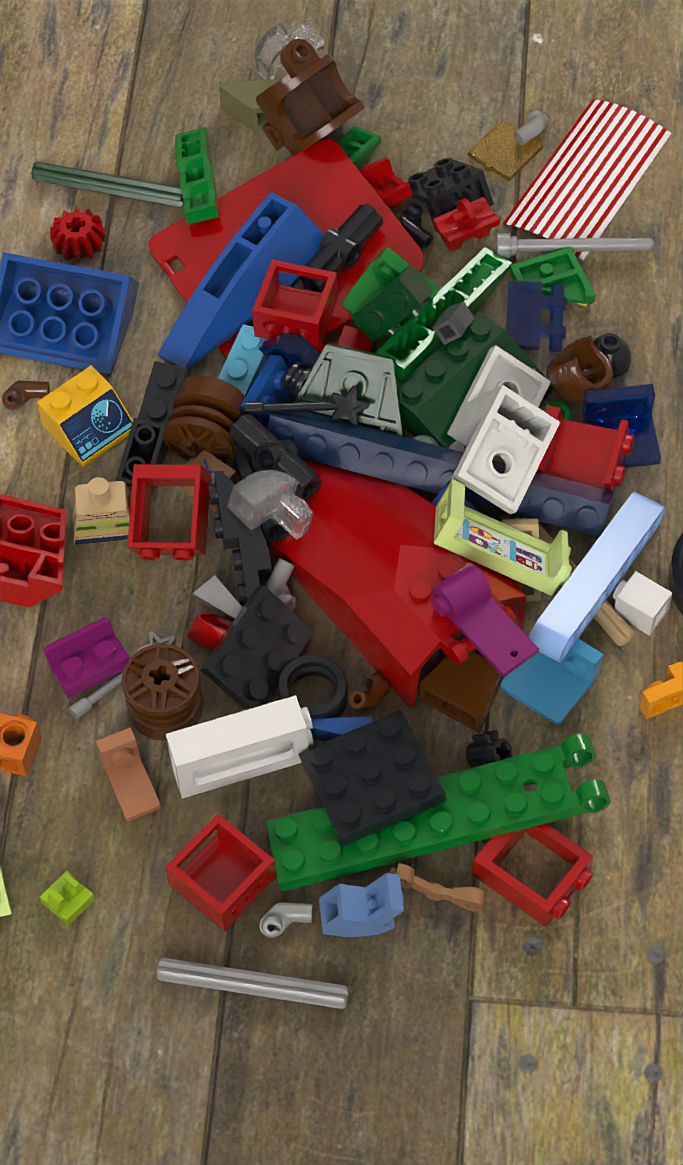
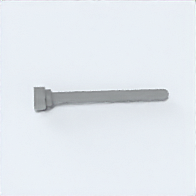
[497,233,654,259]

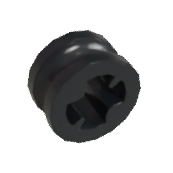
[281,361,311,396]

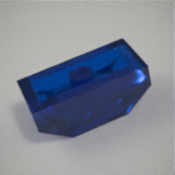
[259,333,320,370]

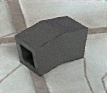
[433,301,475,345]

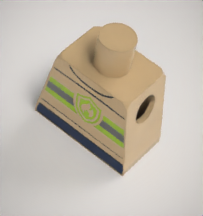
[72,477,131,545]

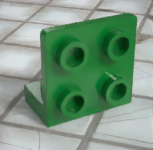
[341,247,440,342]

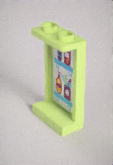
[434,479,572,596]

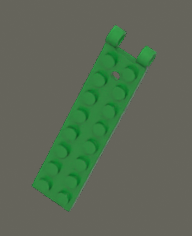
[266,734,611,892]

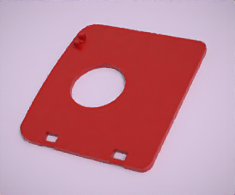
[148,139,424,363]

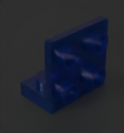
[581,384,661,468]

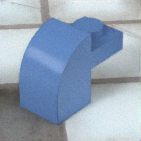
[319,873,404,938]

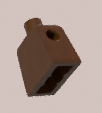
[420,649,502,733]

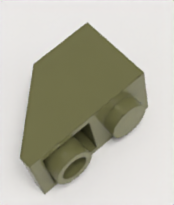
[219,79,280,130]

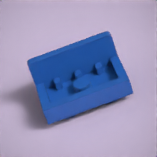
[240,355,292,429]

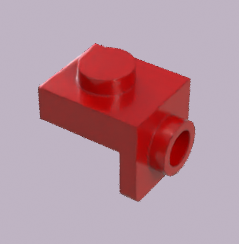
[360,157,413,208]

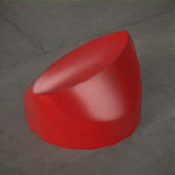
[185,612,233,650]

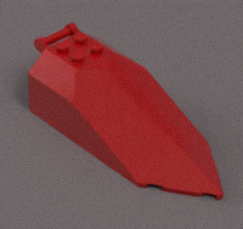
[266,457,526,708]

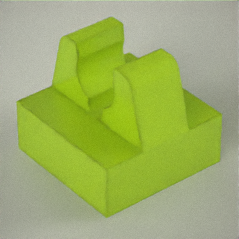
[40,871,95,926]

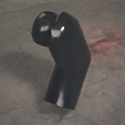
[401,203,433,249]

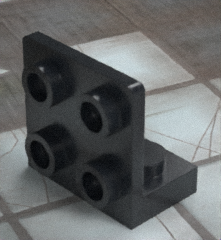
[407,158,494,232]

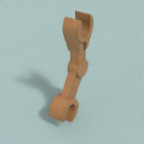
[390,863,486,912]

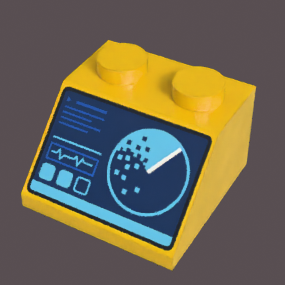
[37,365,133,468]

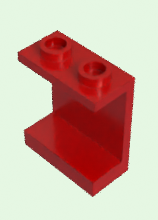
[536,405,634,492]

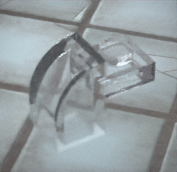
[255,20,324,79]
[227,470,314,540]

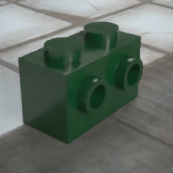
[351,265,432,343]

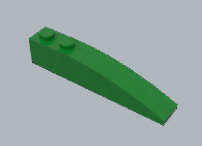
[376,247,512,383]

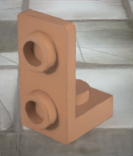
[96,727,161,821]

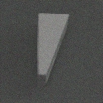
[193,575,242,621]

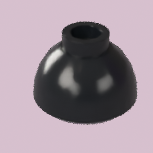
[593,333,631,378]

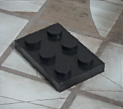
[200,585,315,710]

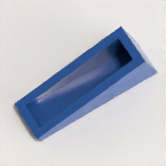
[310,716,373,741]

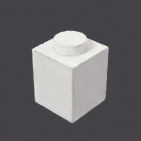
[613,571,672,636]

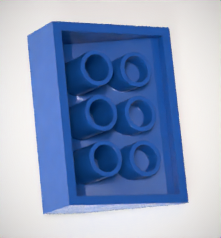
[0,252,139,375]

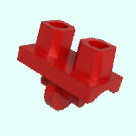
[433,197,500,252]

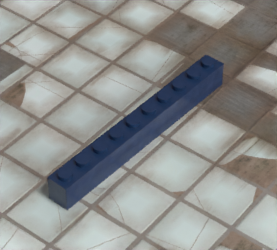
[267,411,614,537]

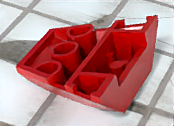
[0,494,66,608]

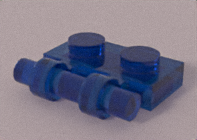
[506,281,567,352]

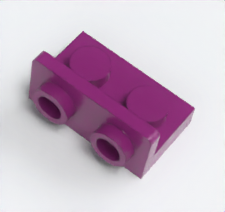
[43,617,130,698]

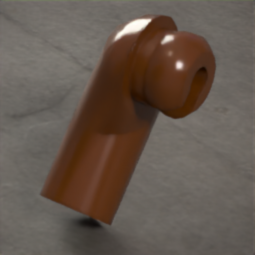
[2,381,50,410]

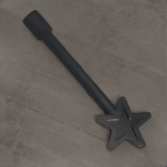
[244,385,369,425]

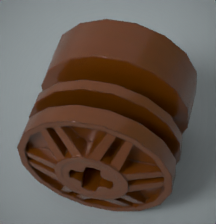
[163,375,245,463]
[121,644,204,741]

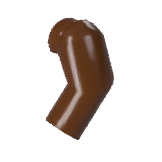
[349,673,390,710]

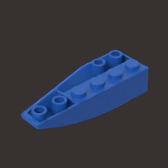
[158,192,324,370]

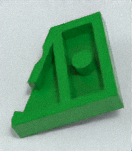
[509,247,596,304]

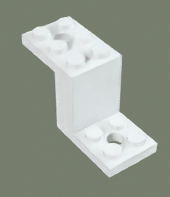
[447,345,560,514]

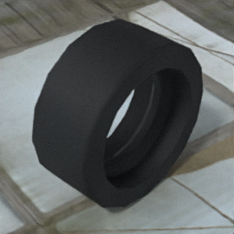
[278,654,348,719]

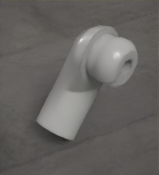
[514,110,549,146]
[266,558,297,611]
[260,902,313,938]

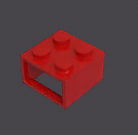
[252,260,338,350]
[165,814,276,932]

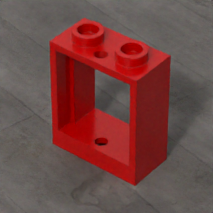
[127,464,211,561]
[472,823,594,927]

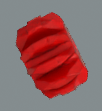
[50,206,106,263]

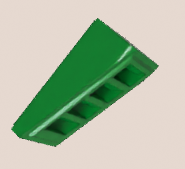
[337,126,381,171]

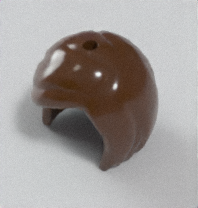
[546,335,613,404]

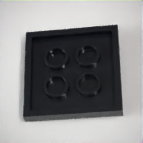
[298,710,447,847]

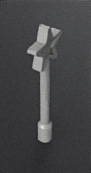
[68,631,176,720]

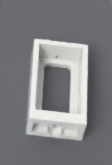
[166,695,314,799]

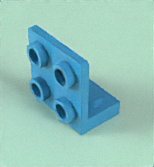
[500,638,603,726]

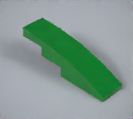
[175,127,219,225]

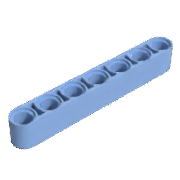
[528,492,666,663]

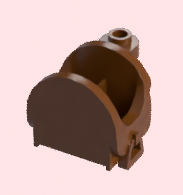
[256,39,365,156]

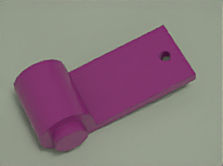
[431,563,539,678]

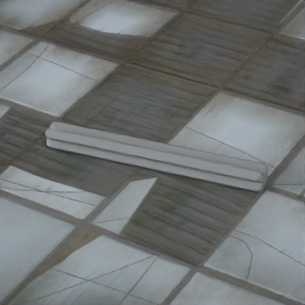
[157,958,349,1009]

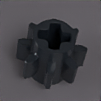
[466,730,513,768]

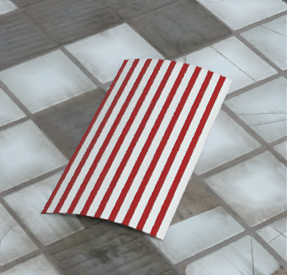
[503,99,671,260]

